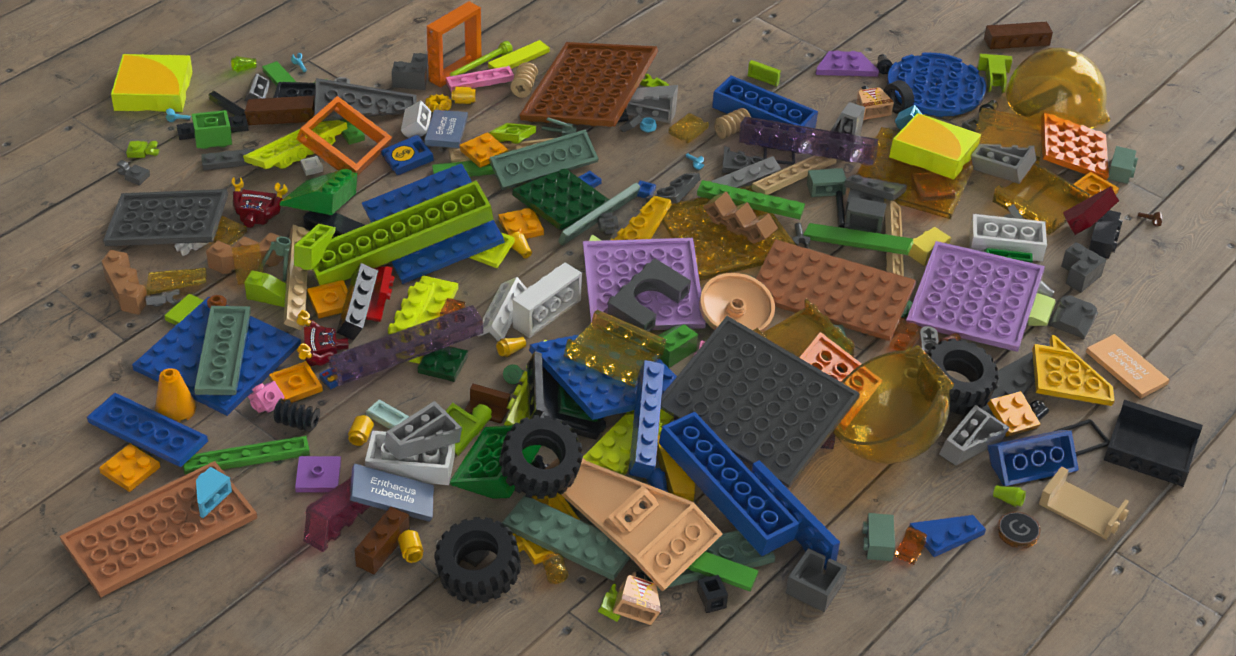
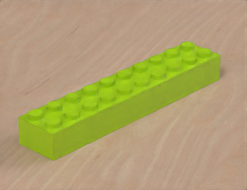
[312,180,494,286]

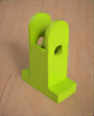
[977,54,1013,93]

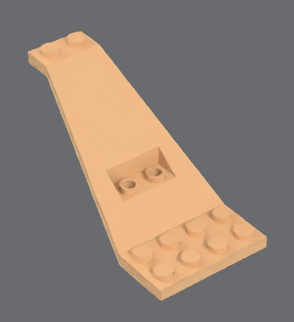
[545,458,723,592]

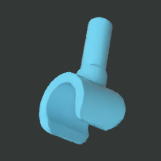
[291,53,307,72]
[166,108,191,122]
[686,153,704,170]

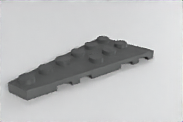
[313,78,417,122]
[962,352,1035,417]

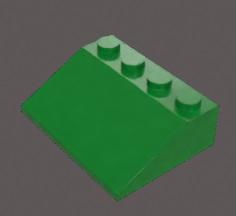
[280,169,358,215]
[450,425,541,499]

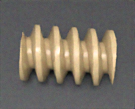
[511,62,538,98]
[714,108,752,139]

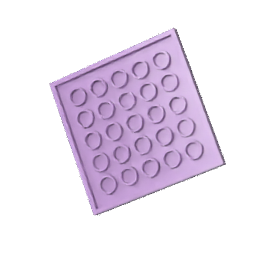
[583,238,706,332]
[906,241,1045,352]

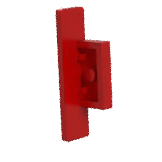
[366,266,395,322]

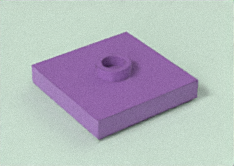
[295,456,341,493]

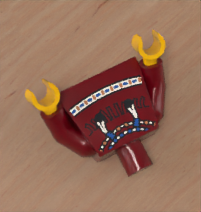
[232,177,288,228]
[297,310,349,366]

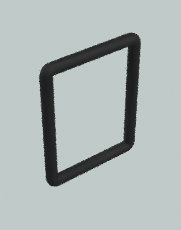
[763,145,795,165]
[1054,419,1110,456]

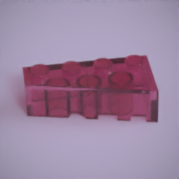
[303,477,370,552]

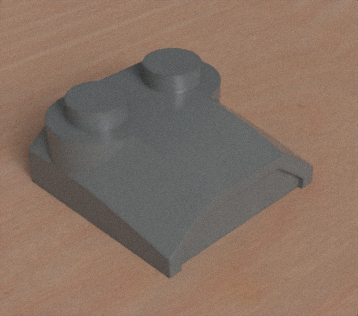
[1048,295,1098,340]

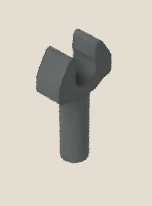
[792,222,811,249]

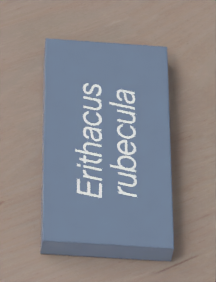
[425,110,468,148]
[350,464,434,522]

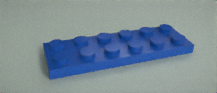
[87,393,208,467]
[752,460,840,570]

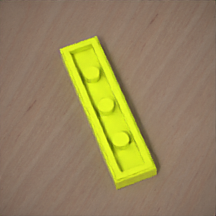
[488,40,550,69]

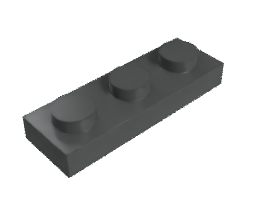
[201,148,254,171]

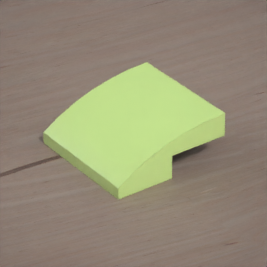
[1028,293,1056,326]

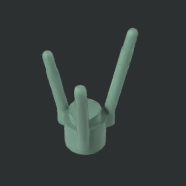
[542,118,576,136]
[257,236,291,281]

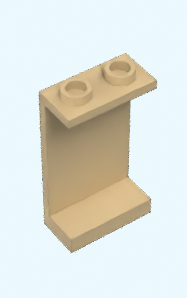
[1039,466,1129,540]

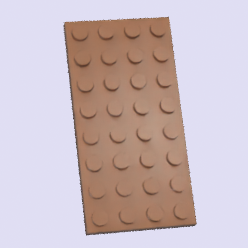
[756,240,916,341]
[60,461,257,598]

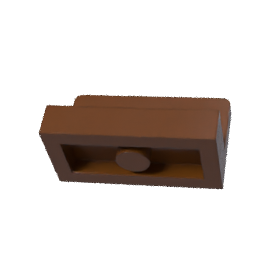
[465,383,510,423]

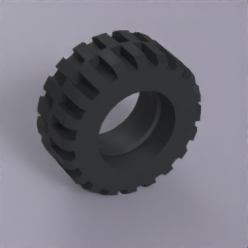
[918,339,999,415]
[499,415,583,499]
[434,517,521,604]

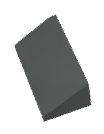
[244,73,271,101]

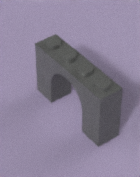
[607,258,691,338]

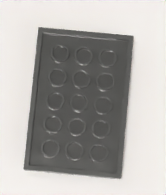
[103,189,228,246]

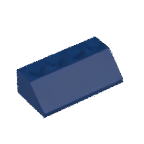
[987,430,1079,486]

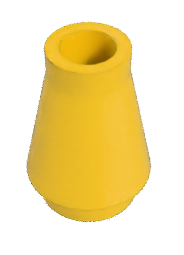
[510,232,532,259]
[496,337,526,357]

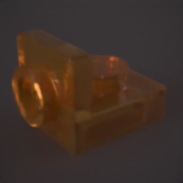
[440,298,466,328]
[895,527,927,565]

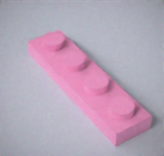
[446,66,514,92]

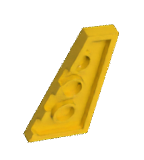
[610,195,672,240]

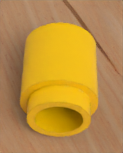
[452,87,476,104]
[348,415,374,446]
[398,530,424,563]

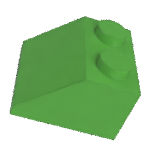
[192,110,232,149]
[645,324,698,368]

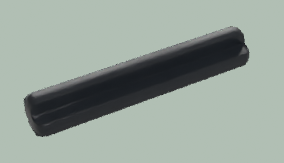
[209,91,245,116]

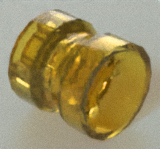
[542,553,568,584]

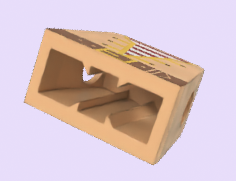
[856,86,894,120]
[613,571,661,625]

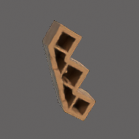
[703,191,778,243]
[206,232,284,274]
[102,249,147,315]

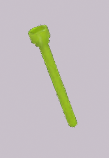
[450,41,513,76]

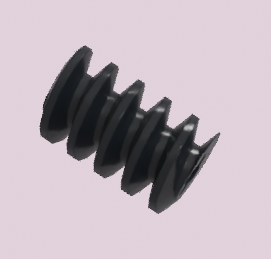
[274,398,320,432]

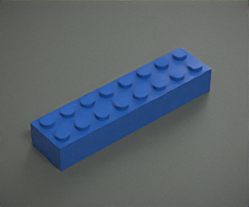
[659,412,800,556]

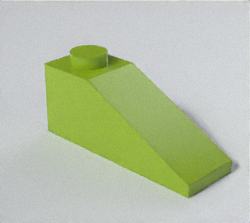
[294,224,336,270]
[244,270,307,307]

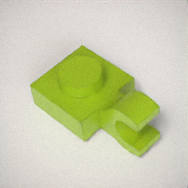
[126,141,160,158]

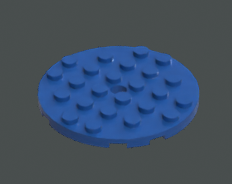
[887,52,986,117]

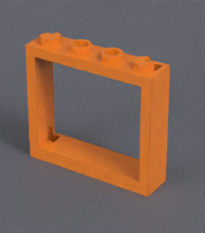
[427,1,482,88]
[297,96,392,176]

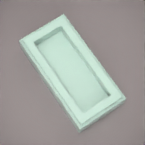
[366,400,409,429]

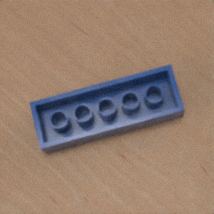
[712,76,818,144]

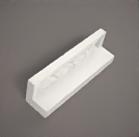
[475,277,527,341]

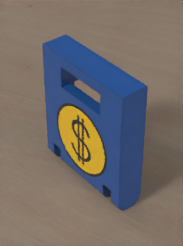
[381,135,434,175]

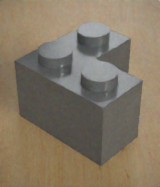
[391,53,428,90]
[1061,242,1106,292]

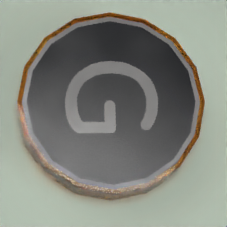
[998,512,1041,548]

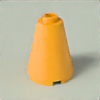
[155,368,196,423]

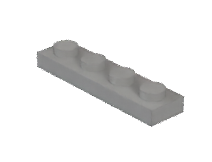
[711,156,781,189]

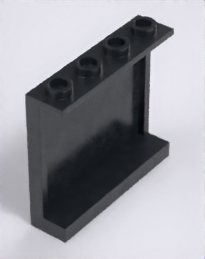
[527,351,606,439]
[1104,400,1203,487]

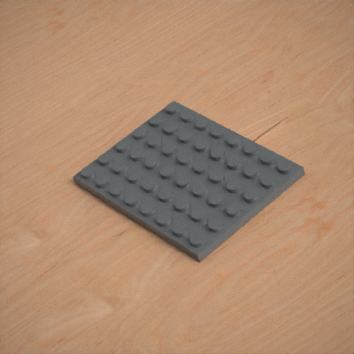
[660,316,860,488]

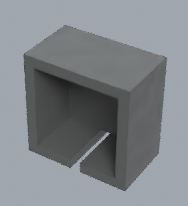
[844,196,887,234]
[786,548,847,612]

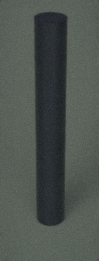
[836,190,845,228]

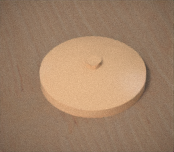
[699,273,775,334]

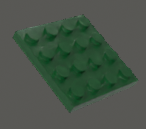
[512,169,610,230]

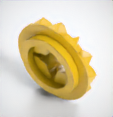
[425,94,452,112]

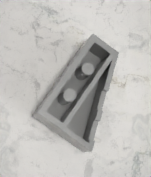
[626,85,678,124]
[971,144,1036,184]

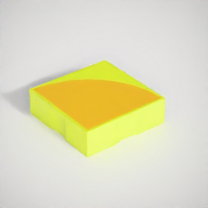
[111,54,193,112]
[889,113,981,179]

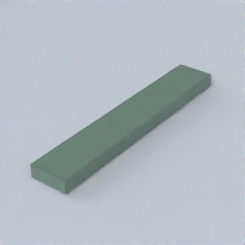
[558,182,641,246]

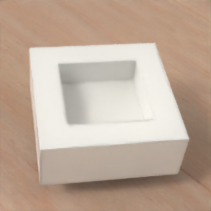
[300,156,323,176]

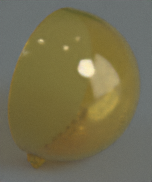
[1006,47,1111,129]
[833,345,954,464]

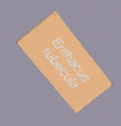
[1086,334,1169,399]

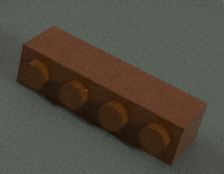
[984,21,1053,49]
[245,96,314,125]

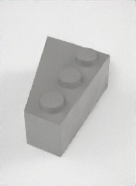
[820,102,865,159]
[385,401,462,460]
[939,405,1009,465]

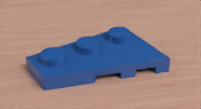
[909,515,986,557]

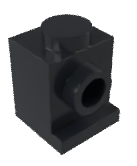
[697,575,728,613]

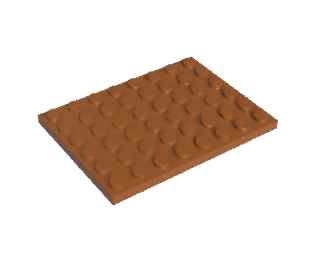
[519,42,658,127]

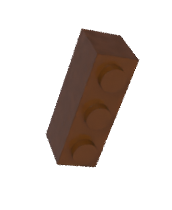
[355,507,410,575]

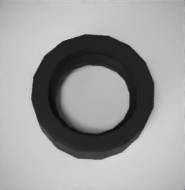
[884,80,914,114]

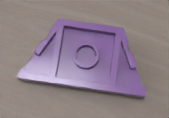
[816,51,879,77]

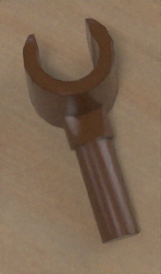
[1138,212,1163,226]

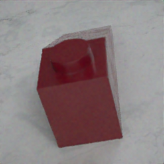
[1063,186,1119,235]

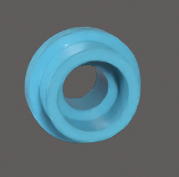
[640,117,657,133]

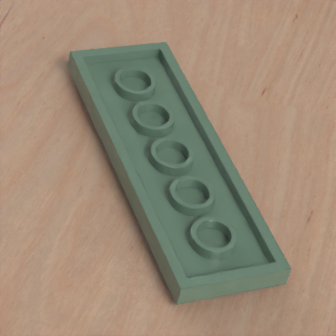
[489,130,599,190]
[194,306,251,395]
[502,495,630,581]
[645,530,775,590]

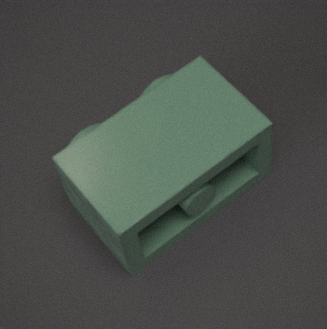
[1108,146,1138,184]
[807,168,846,197]
[862,513,895,561]

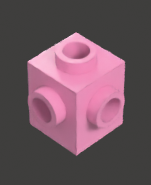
[248,381,285,413]

